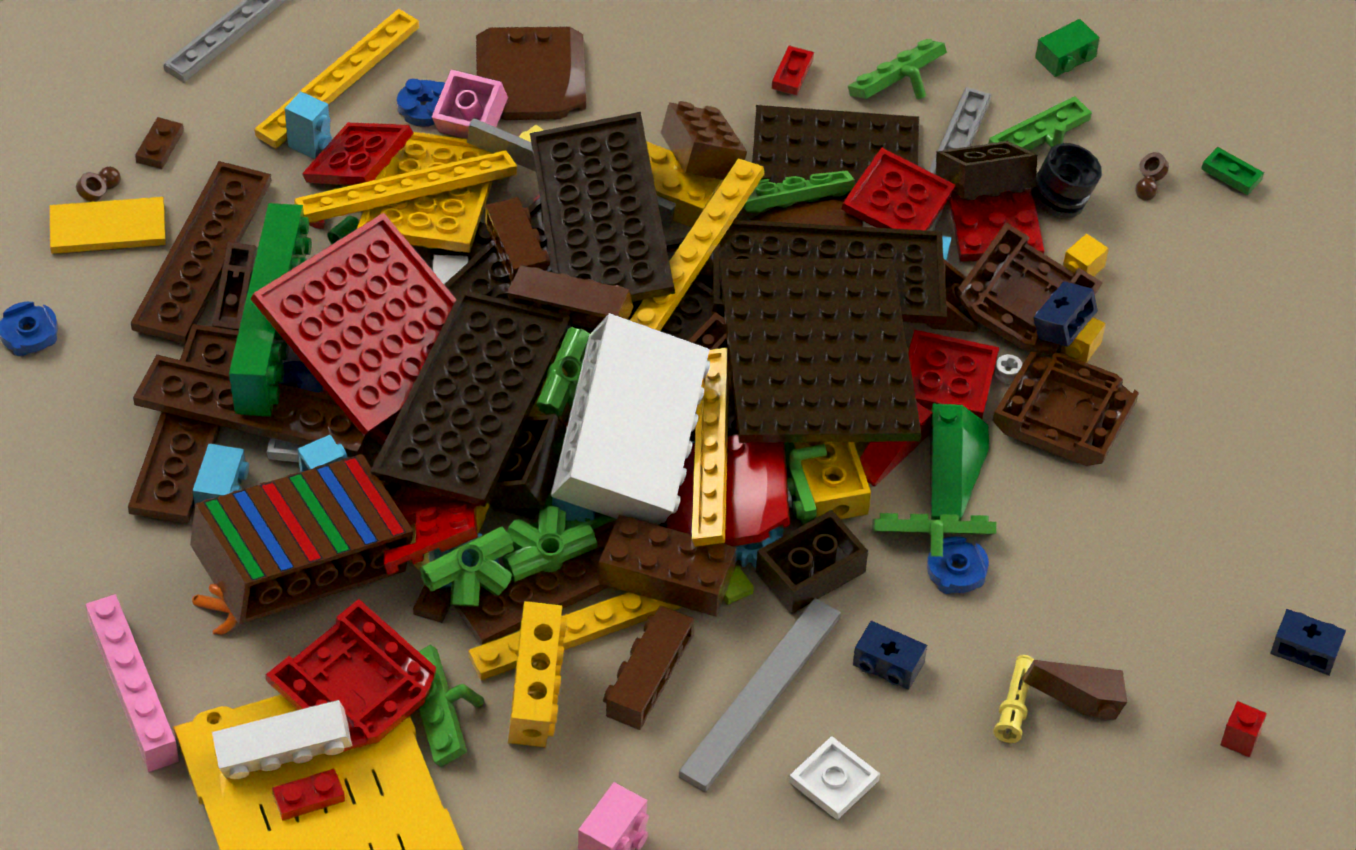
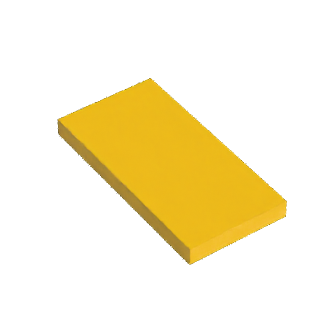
[50,197,166,254]

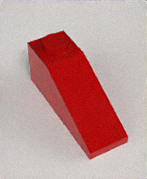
[859,402,933,487]

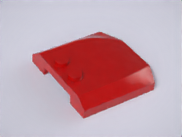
[667,435,790,546]
[266,599,436,752]

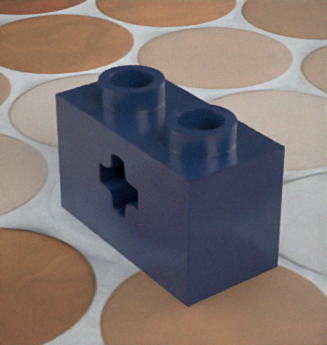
[1034,281,1098,347]
[1270,609,1346,676]
[853,620,927,690]

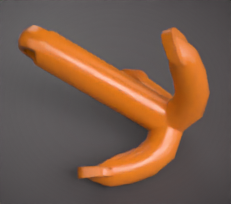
[192,584,237,635]

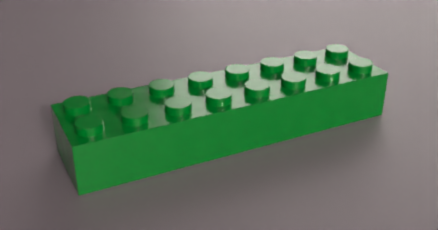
[229,203,312,416]

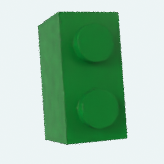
[1035,18,1100,77]

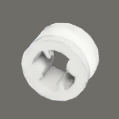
[995,354,1022,384]

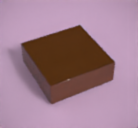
[413,584,451,623]

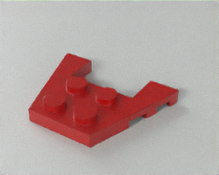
[384,500,478,575]

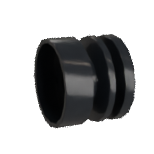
[1031,143,1102,218]

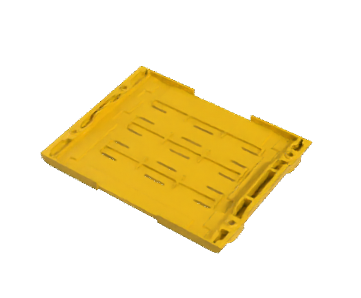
[173,694,464,850]

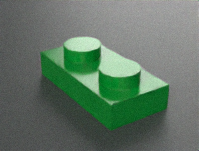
[1201,147,1264,195]

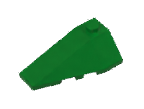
[929,404,989,521]

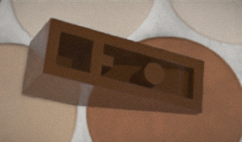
[212,242,258,330]
[1023,660,1127,719]

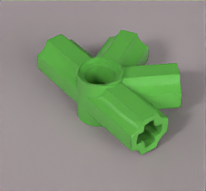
[536,327,590,417]
[502,506,597,582]
[419,526,514,607]

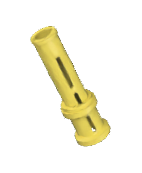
[994,655,1034,743]

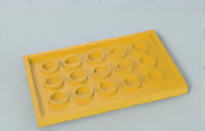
[357,132,493,253]

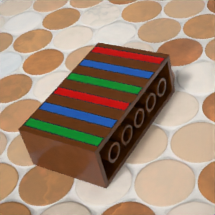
[190,454,414,625]

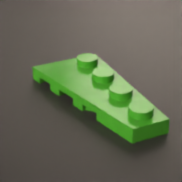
[743,171,855,213]

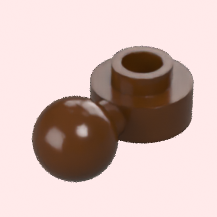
[1135,152,1169,200]
[76,166,121,202]

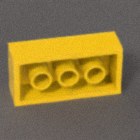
[646,141,723,227]

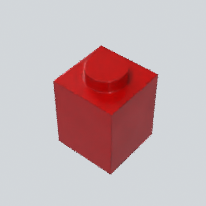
[1220,701,1267,758]

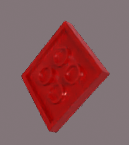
[302,122,414,185]
[841,148,956,231]
[948,189,1045,262]
[908,329,999,419]

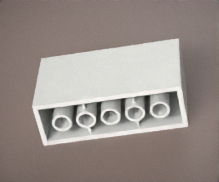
[551,313,710,525]

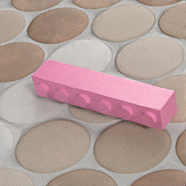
[86,594,179,772]

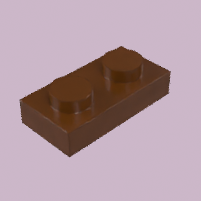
[135,117,184,169]

